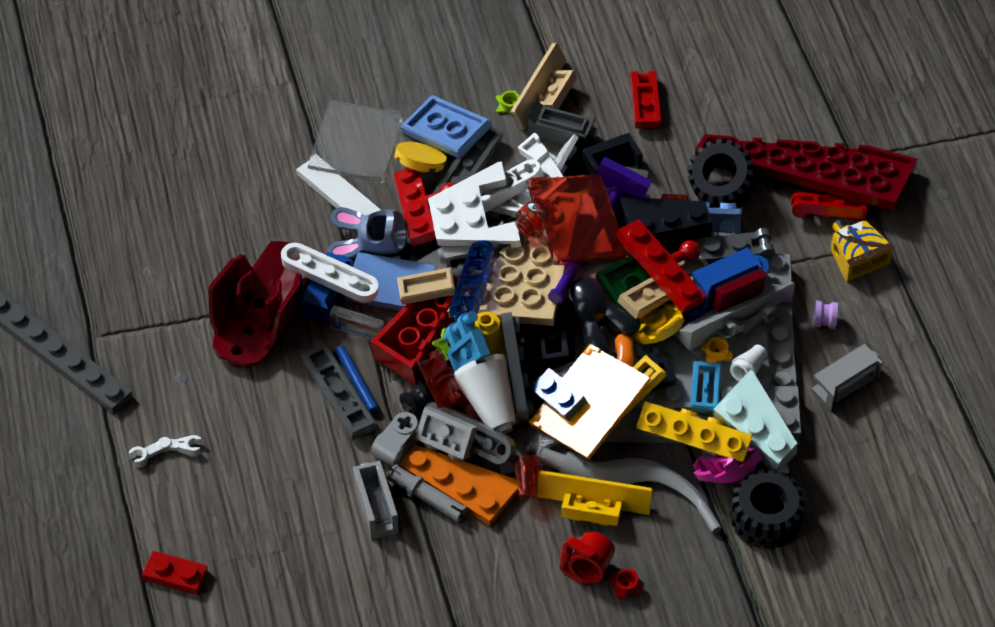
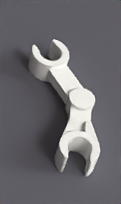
[129,435,202,468]

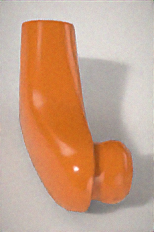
[615,333,635,368]

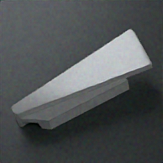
[674,282,795,351]

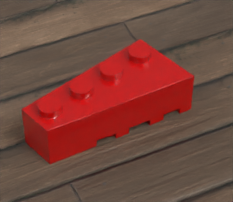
[371,268,465,386]

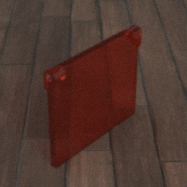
[526,174,629,265]

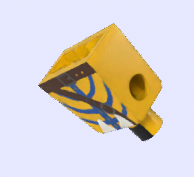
[831,218,893,282]

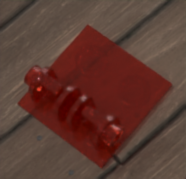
[417,350,471,408]

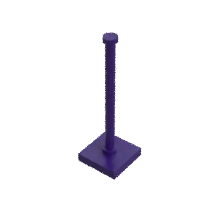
[548,157,652,304]

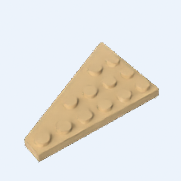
[447,193,582,326]

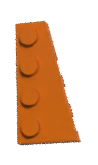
[398,445,523,527]

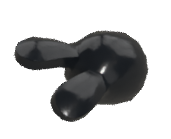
[563,276,640,354]

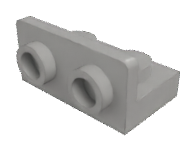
[415,406,477,461]

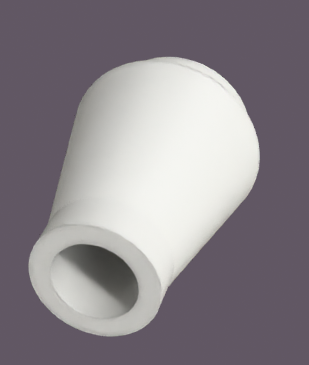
[730,345,767,382]

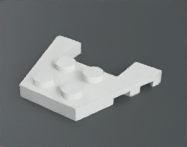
[481,133,569,221]
[428,161,522,248]

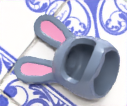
[327,207,407,259]

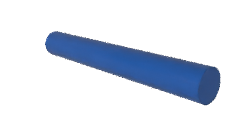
[335,345,379,414]

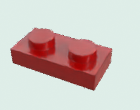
[142,551,208,595]

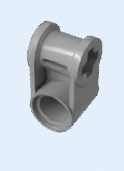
[371,412,418,467]

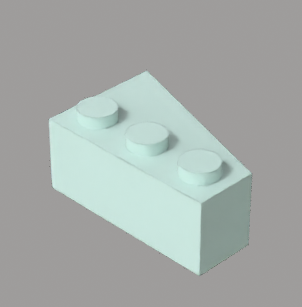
[714,369,797,474]

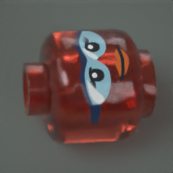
[515,198,555,239]

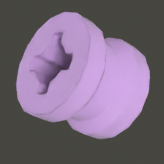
[813,300,838,329]

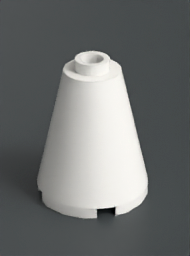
[454,354,516,434]

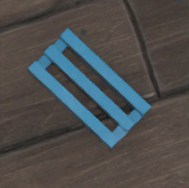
[690,361,721,415]

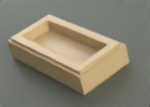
[397,267,456,305]

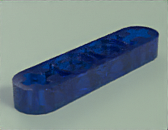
[449,240,496,322]

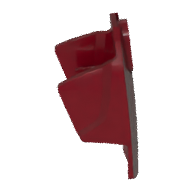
[208,241,308,368]

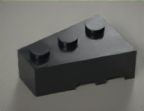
[618,196,713,250]

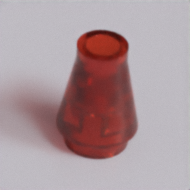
[513,455,542,498]

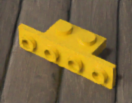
[636,401,753,462]
[537,471,653,526]

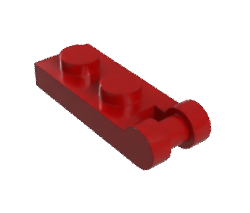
[630,71,661,129]
[791,192,867,220]

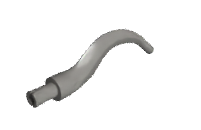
[535,446,722,534]

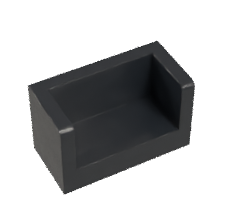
[582,133,643,182]

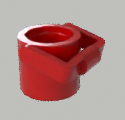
[560,532,615,585]

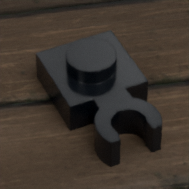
[637,343,676,392]

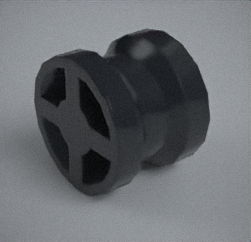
[399,384,432,417]

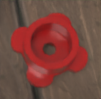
[610,569,643,599]

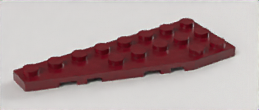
[695,134,918,211]

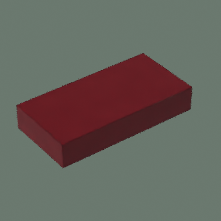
[712,269,767,312]

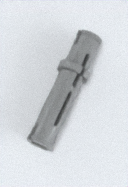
[387,464,468,523]

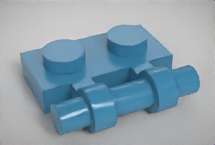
[443,311,490,372]

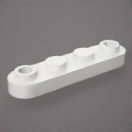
[281,243,379,303]

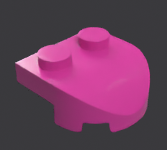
[693,448,764,483]

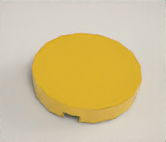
[394,142,446,172]
[632,303,684,344]

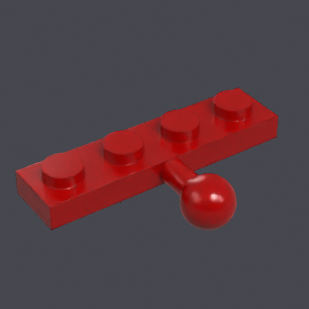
[393,168,455,247]
[616,219,706,313]

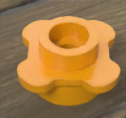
[701,337,733,363]

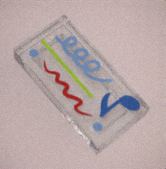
[330,306,384,341]

